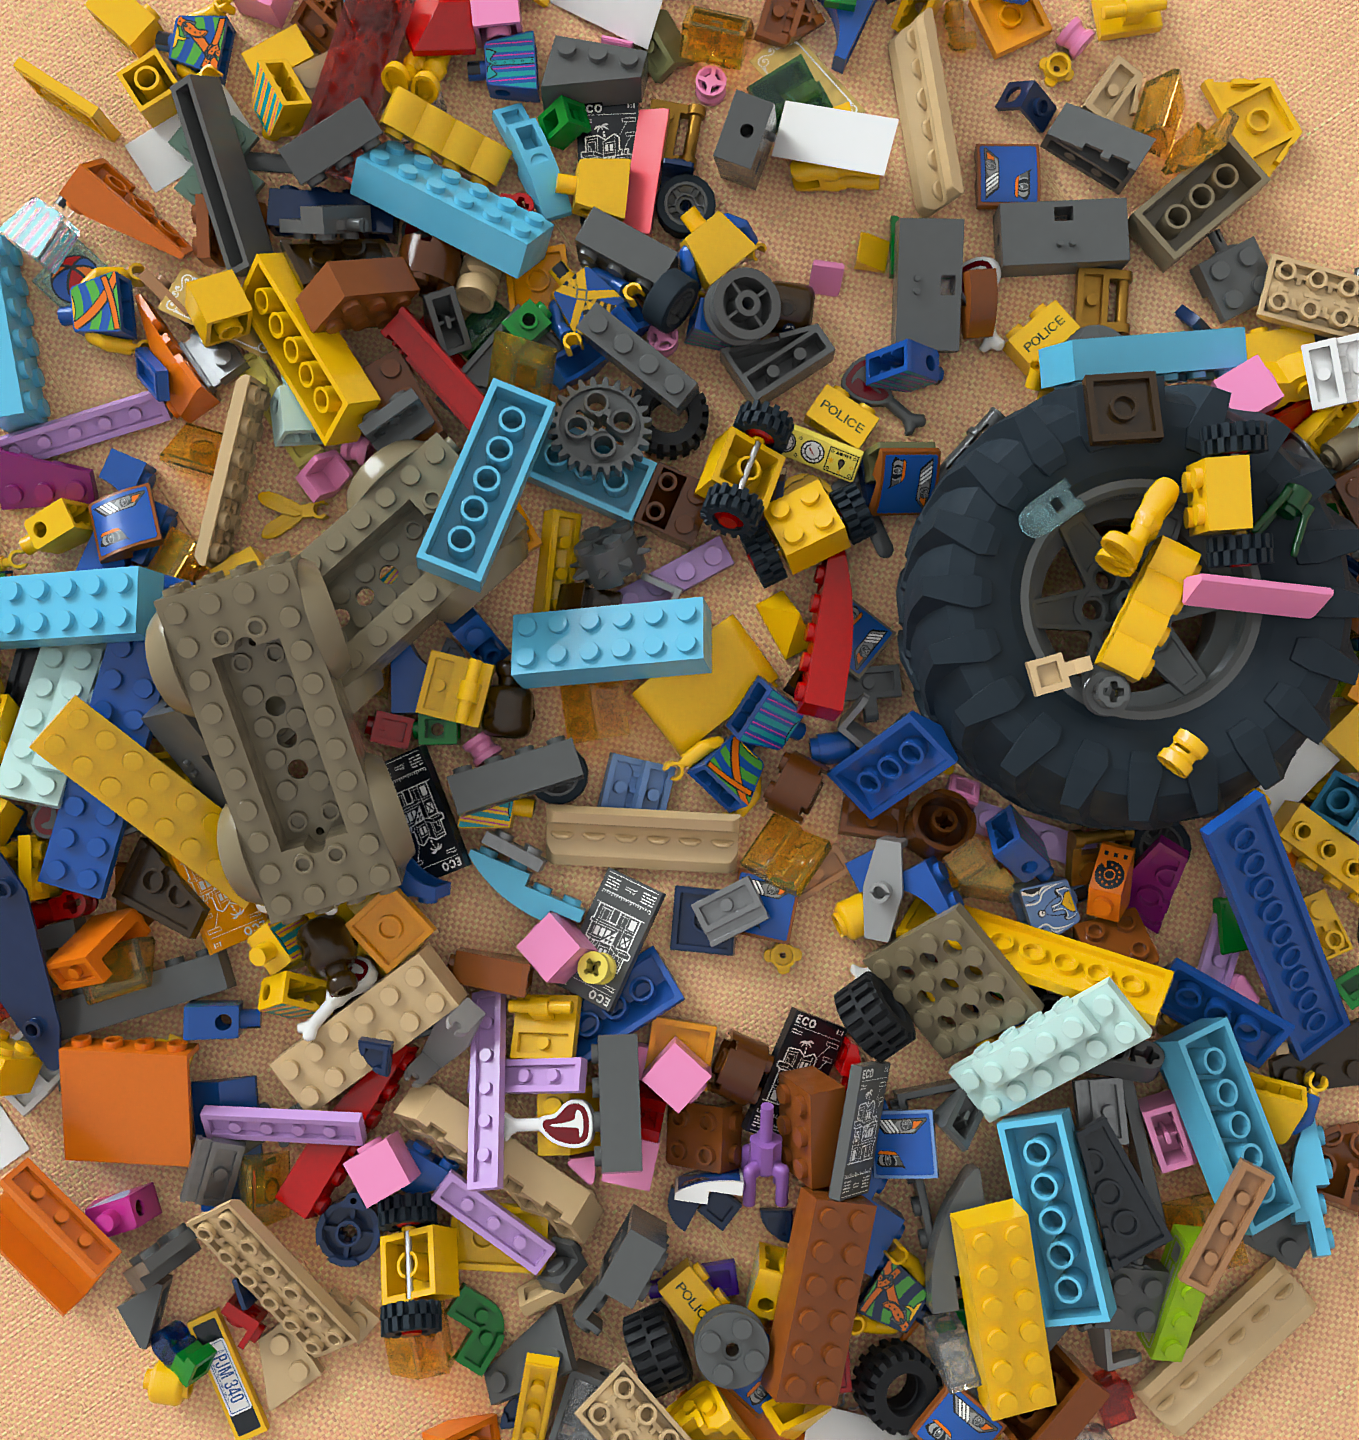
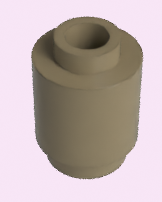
[1319,426,1359,471]

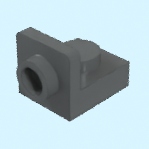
[537,1236,588,1294]
[572,1275,608,1336]

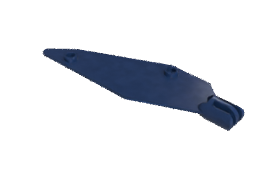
[0,852,61,1071]

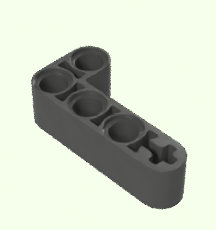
[1039,994,1165,1083]

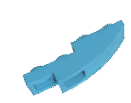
[492,103,572,222]
[468,845,586,923]
[1289,1118,1335,1258]

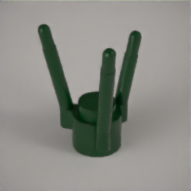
[1250,483,1315,557]

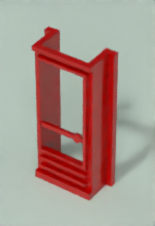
[380,306,485,431]

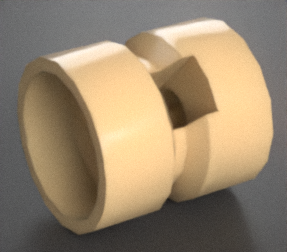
[455,254,503,314]

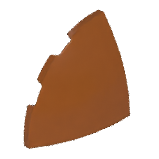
[1287,1121,1359,1216]

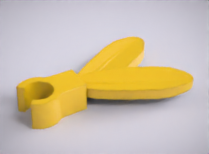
[257,491,330,540]

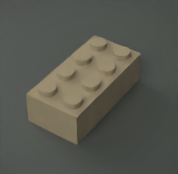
[1128,132,1271,273]

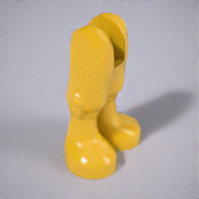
[381,50,452,104]
[790,160,880,192]
[1095,477,1180,577]

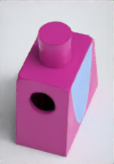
[85,1182,162,1237]

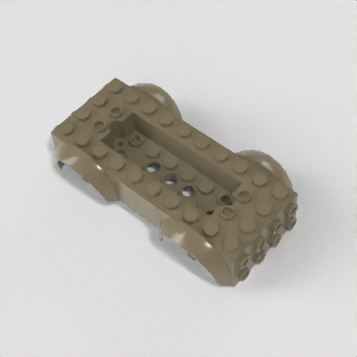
[266,432,530,745]
[145,550,416,925]

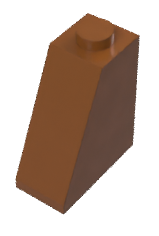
[448,947,534,998]

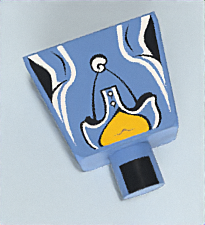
[1006,875,1088,935]

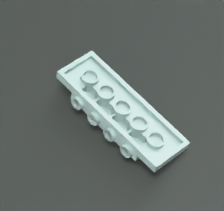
[0,643,107,809]
[948,976,1153,1123]

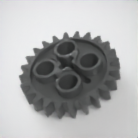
[548,377,652,480]

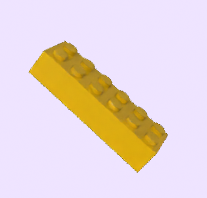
[242,253,381,446]
[950,1198,1057,1421]

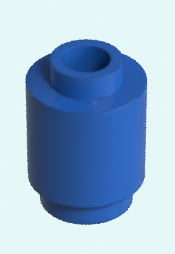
[809,731,856,765]

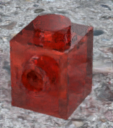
[1093,1370,1137,1430]

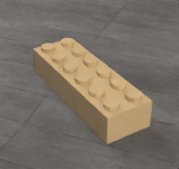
[269,943,468,1110]

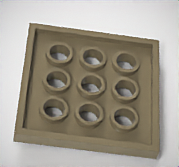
[863,902,1045,1059]

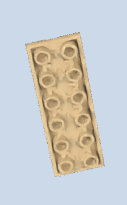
[888,7,964,218]
[1256,253,1359,338]
[194,374,271,568]
[546,804,740,874]
[186,1199,360,1359]
[1132,1257,1316,1436]
[574,1362,692,1440]

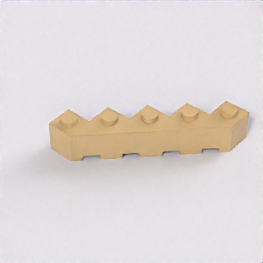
[394,1083,604,1244]

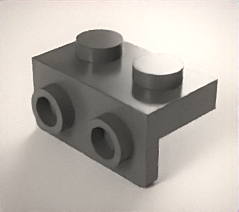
[358,388,435,452]

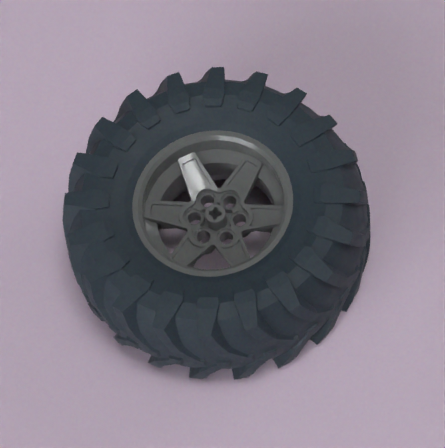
[896,376,1359,830]

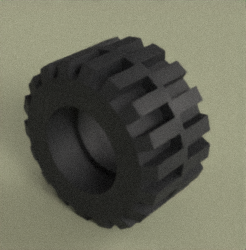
[630,386,709,461]
[834,971,916,1062]
[623,1301,693,1398]
[851,1338,943,1436]

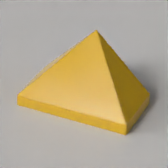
[755,590,808,660]
[761,1398,832,1440]

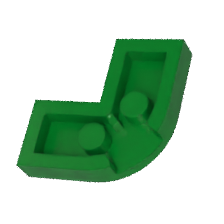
[445,1282,505,1377]

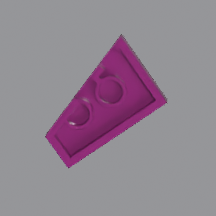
[0,447,99,510]
[1126,835,1189,934]

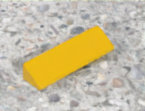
[532,508,582,613]

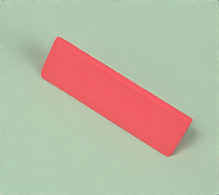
[623,108,670,237]

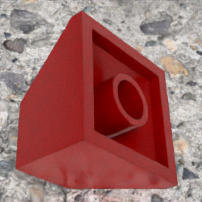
[399,0,476,56]

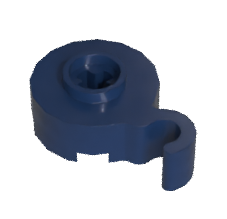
[315,1187,384,1267]

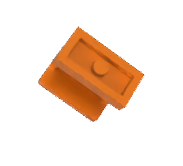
[46,907,151,991]

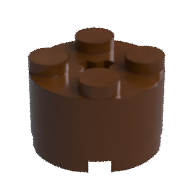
[398,233,464,298]
[763,751,830,825]
[904,789,977,862]
[707,1029,774,1106]

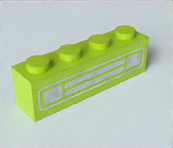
[1136,1224,1206,1362]

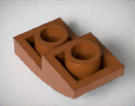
[960,268,998,340]

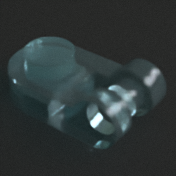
[1019,478,1086,538]

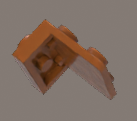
[191,194,270,268]
[1073,907,1160,965]
[666,1101,744,1174]

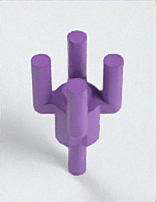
[741,1102,789,1207]

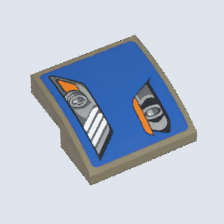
[849,599,896,681]

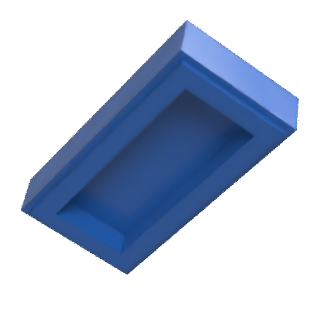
[135,347,170,402]

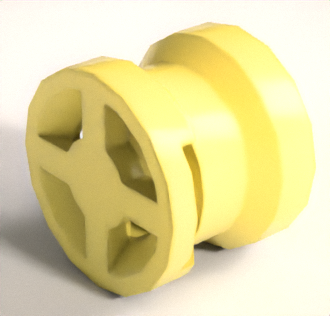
[577,951,617,985]

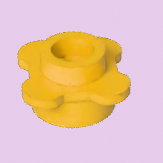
[1038,52,1074,87]
[764,942,802,974]

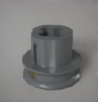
[1082,670,1131,717]

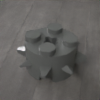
[570,520,651,590]

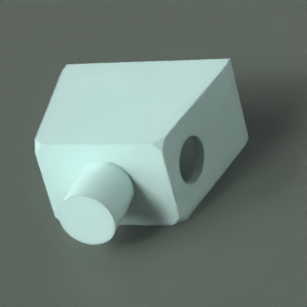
[270,376,323,447]

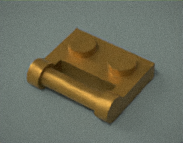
[650,98,707,171]
[1073,268,1133,336]
[1065,829,1134,886]

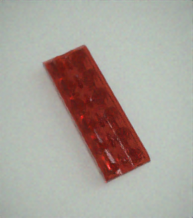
[301,0,416,184]

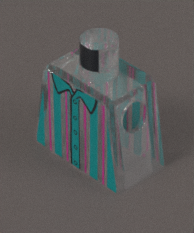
[0,195,80,275]

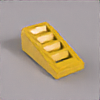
[1293,401,1359,458]

